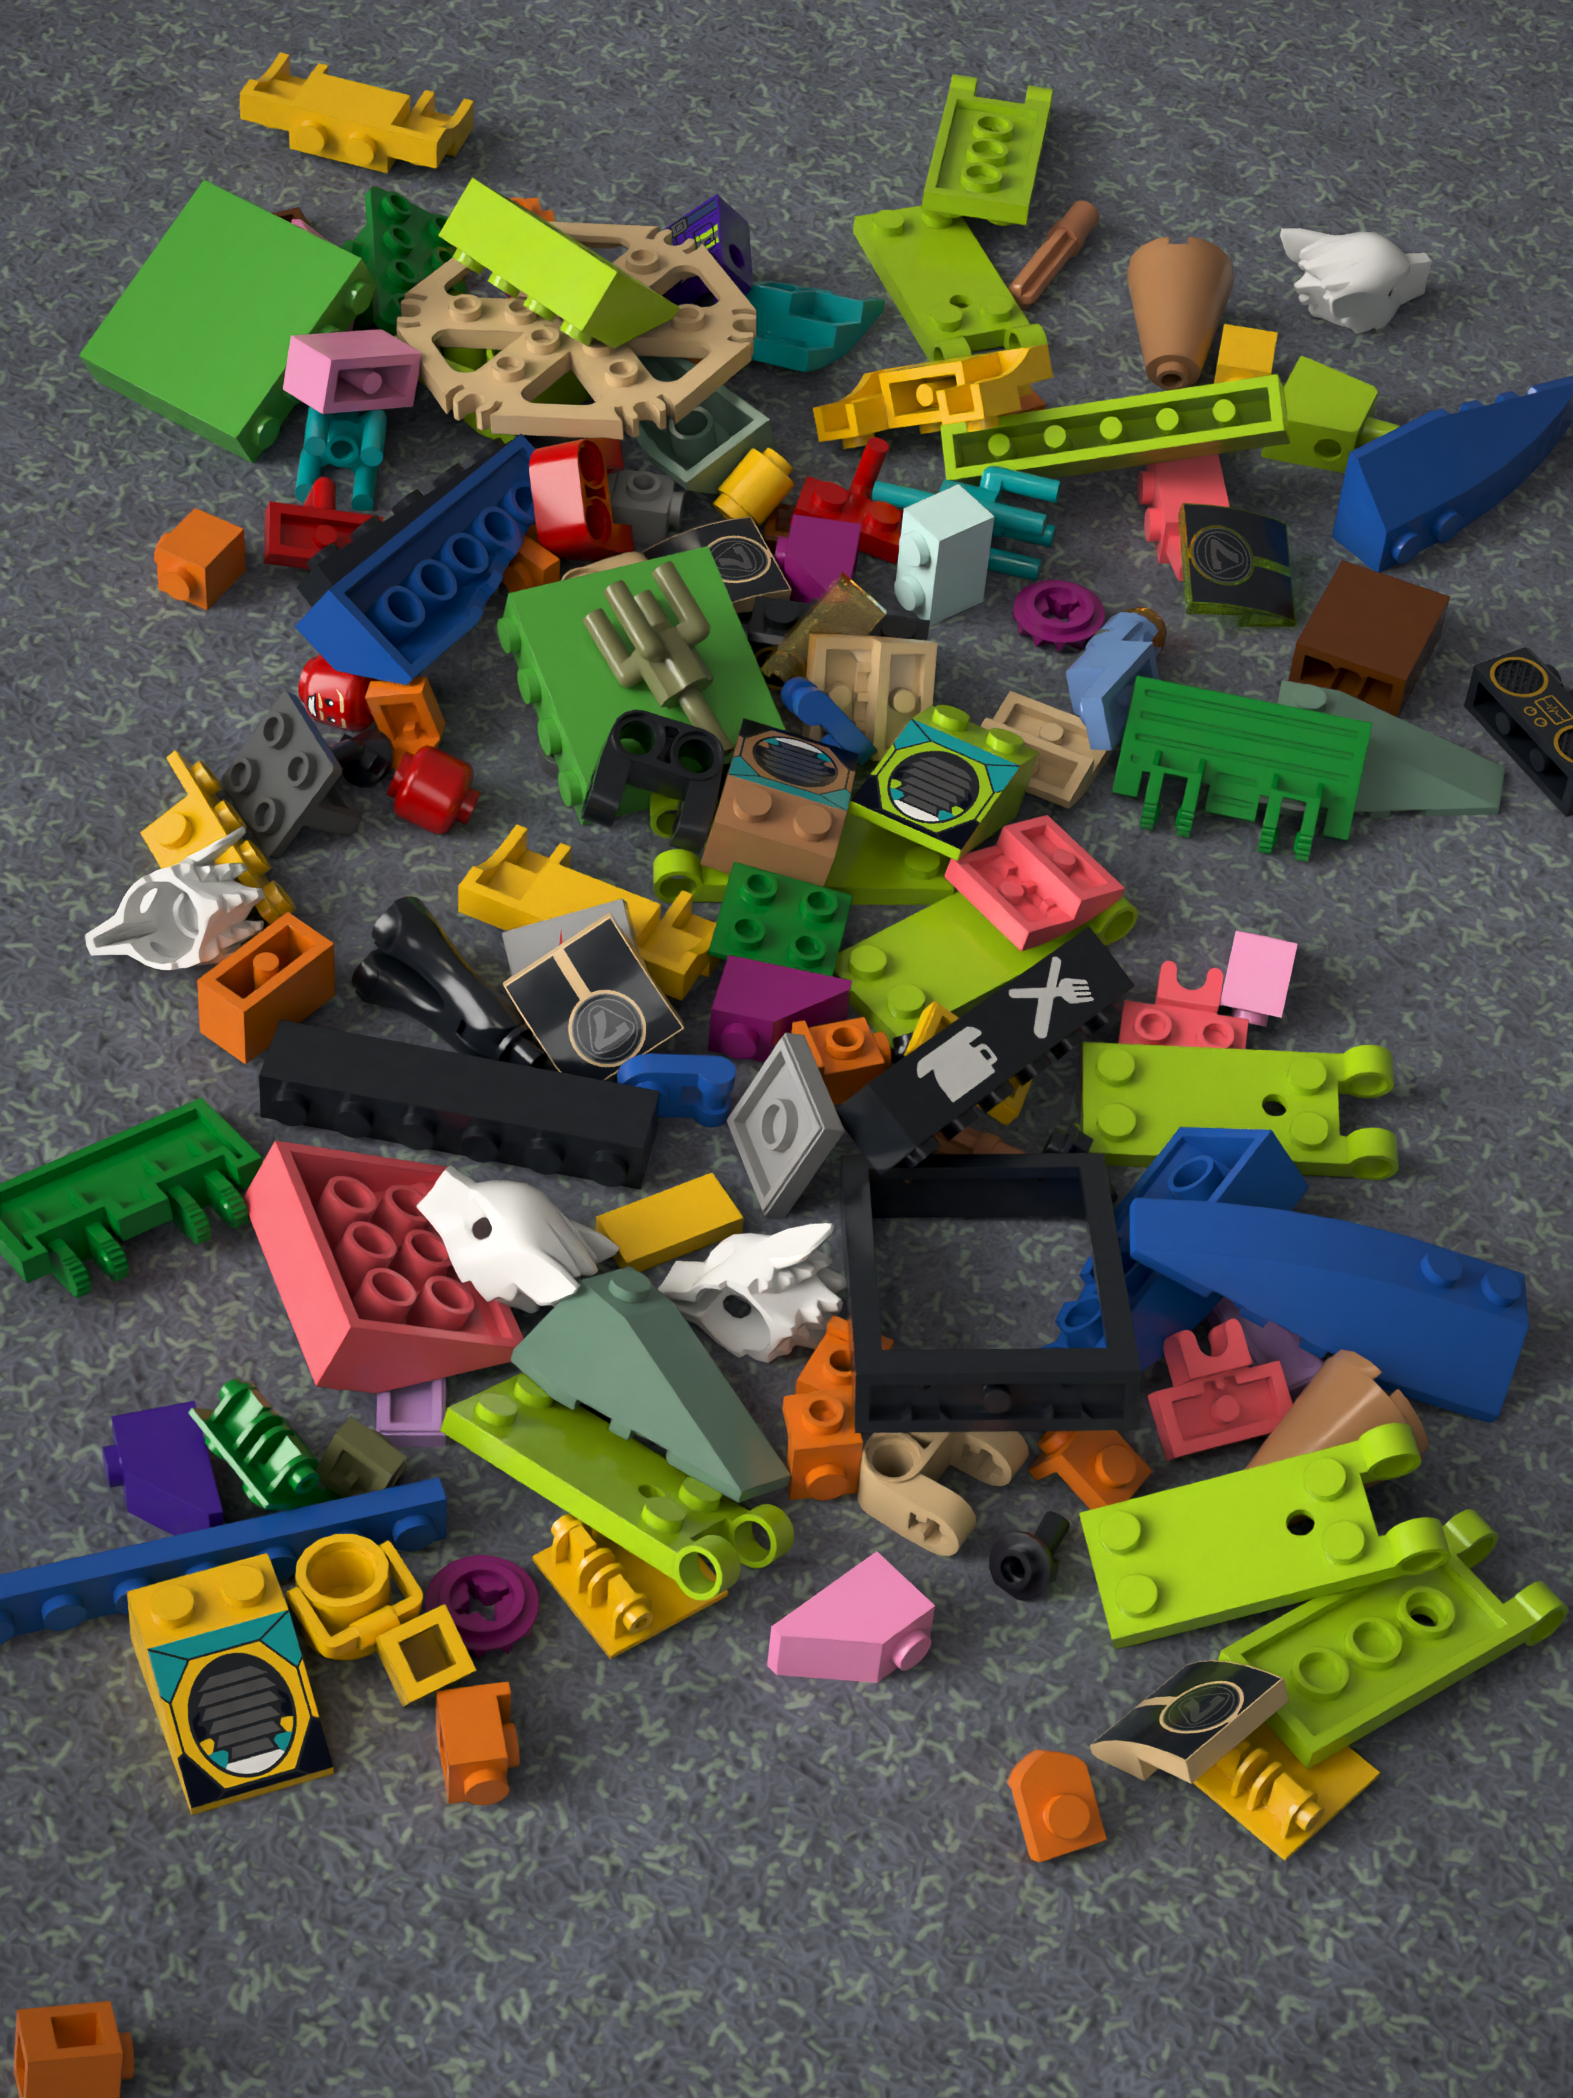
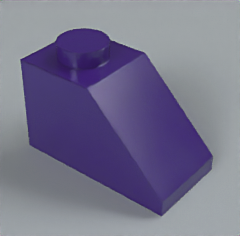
[102,1401,224,1536]

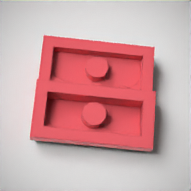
[944,815,1125,952]

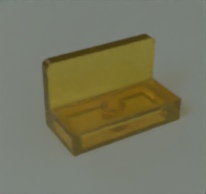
[760,571,887,683]

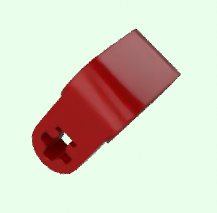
[529,437,635,562]

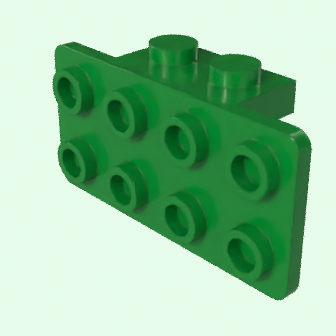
[341,186,467,336]

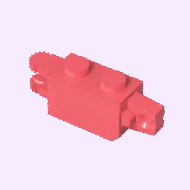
[1137,454,1230,582]

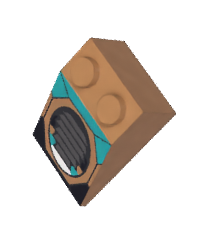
[700,718,859,887]

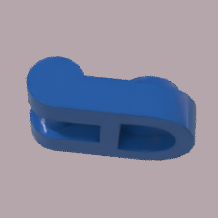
[781,677,878,768]
[617,1053,736,1128]

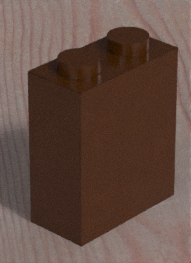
[1288,560,1450,718]

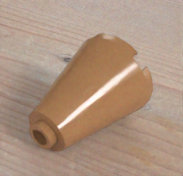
[1127,237,1234,391]
[1244,1349,1429,1528]

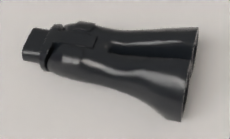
[351,896,547,1069]

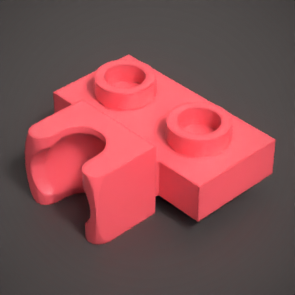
[1117,961,1249,1049]
[1148,1318,1293,1461]

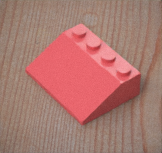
[243,1140,524,1393]

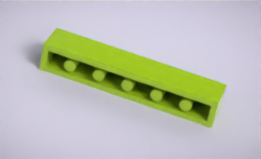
[940,374,1290,487]

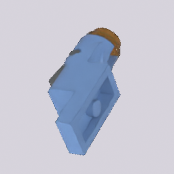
[1062,607,1167,751]

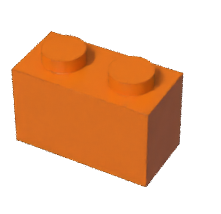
[197,912,335,1065]

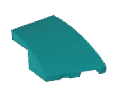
[745,280,885,372]

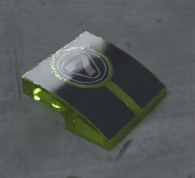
[1178,503,1296,627]

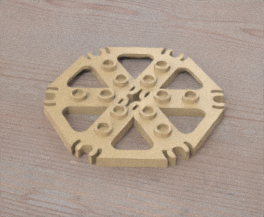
[396,222,757,440]

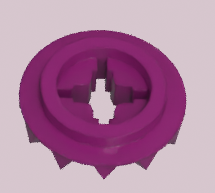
[1012,580,1105,652]
[425,1555,539,1659]

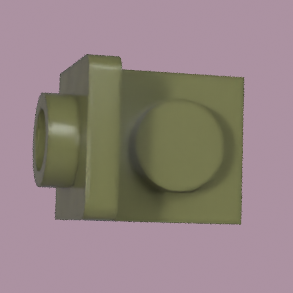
[316,1415,407,1498]

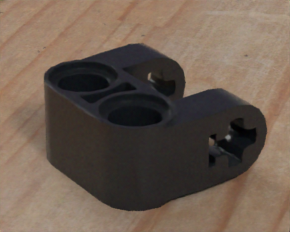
[581,710,725,855]

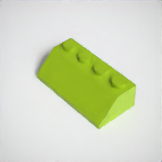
[438,177,680,349]

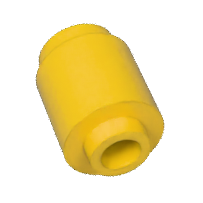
[712,447,795,527]

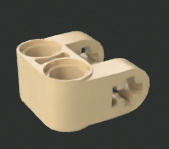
[857,1431,1029,1556]

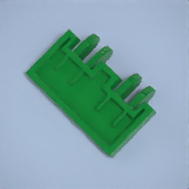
[1112,675,1373,862]
[0,1097,263,1298]

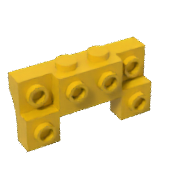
[240,52,474,173]
[813,344,1054,449]
[458,824,721,1001]

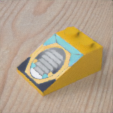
[127,1553,334,1815]

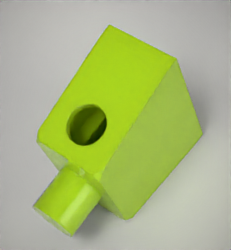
[1261,356,1400,473]

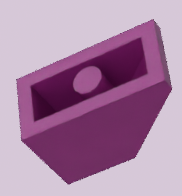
[775,514,862,604]
[708,955,852,1062]

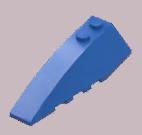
[1332,376,1573,573]
[295,434,535,685]
[1041,1127,1309,1372]
[1129,1197,1529,1423]

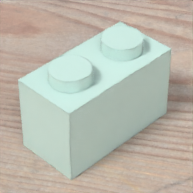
[894,484,994,626]

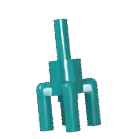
[295,406,388,511]
[872,466,1062,581]

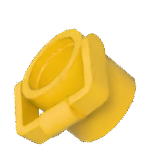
[286,1534,423,1660]

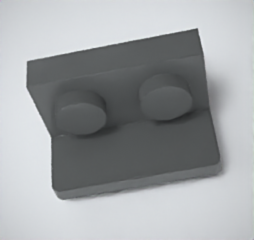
[221,692,362,859]

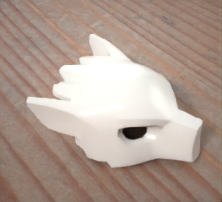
[1280,228,1432,334]
[85,826,265,970]
[416,1166,620,1314]
[658,1223,848,1363]

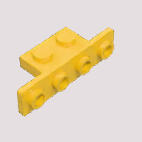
[140,750,296,925]

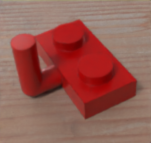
[789,437,903,564]
[264,477,383,570]

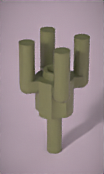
[582,561,734,757]

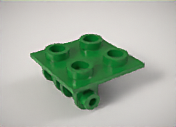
[707,862,853,976]
[188,1378,342,1511]

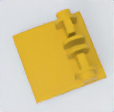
[532,1514,728,1660]
[1193,1722,1380,1861]

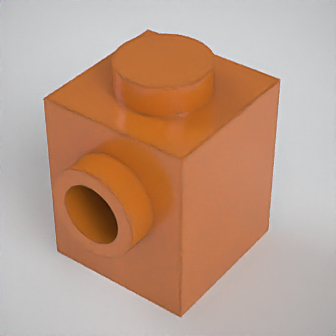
[154,508,246,610]

